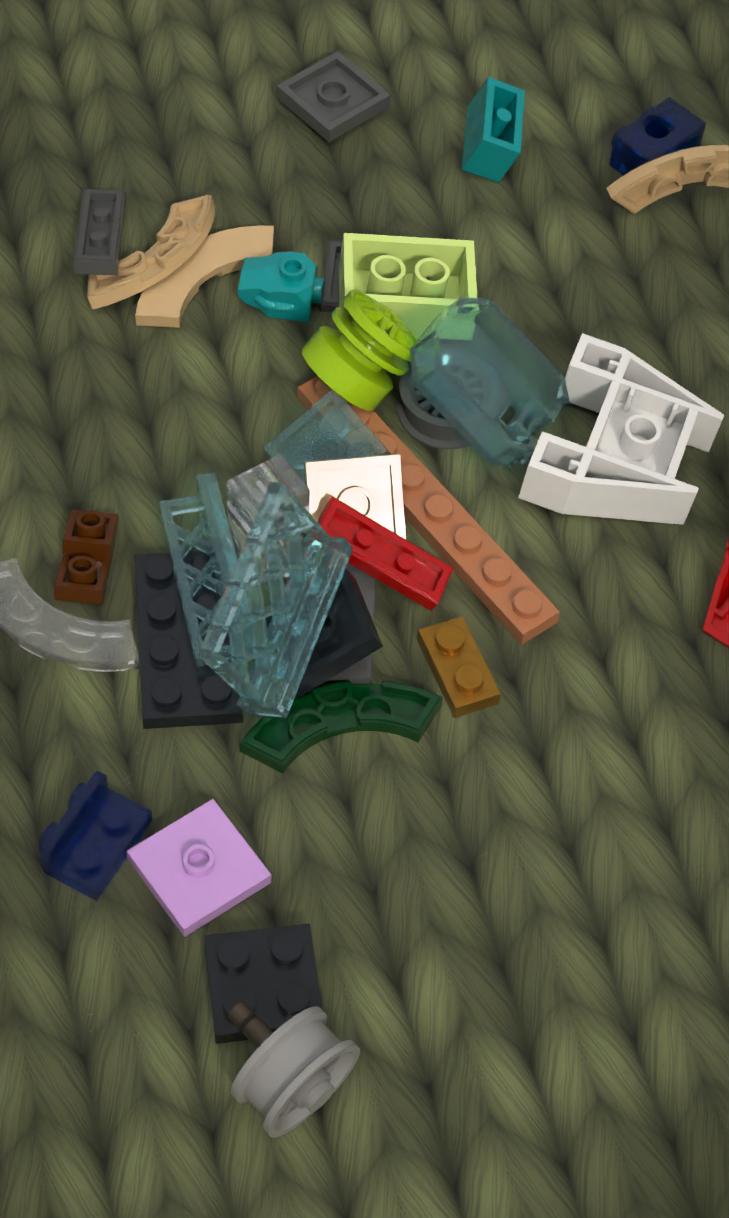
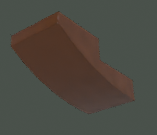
[54,509,118,605]

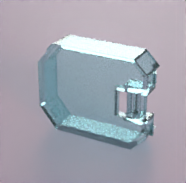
[410,297,570,467]

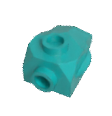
[238,251,324,323]

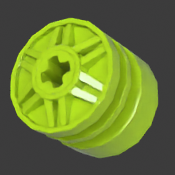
[302,290,424,412]

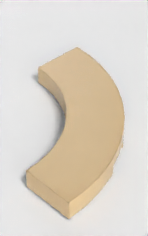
[606,145,729,214]
[87,195,215,310]
[135,225,274,328]

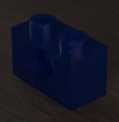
[609,97,706,176]

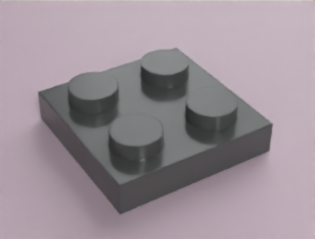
[276,51,391,142]

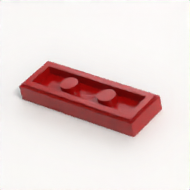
[308,497,454,611]

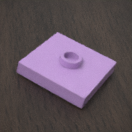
[126,799,272,937]

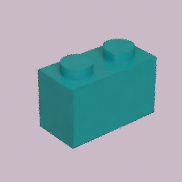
[462,77,525,183]

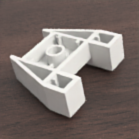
[518,333,724,525]

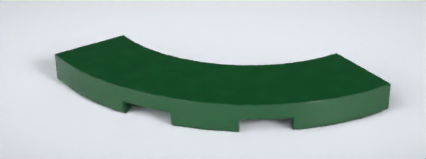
[240,681,443,774]

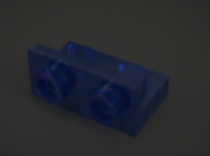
[39,770,152,901]

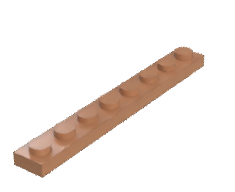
[297,376,560,645]

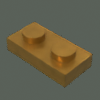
[417,616,501,718]

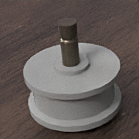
[228,1001,360,1138]

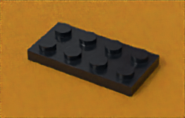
[135,550,243,729]

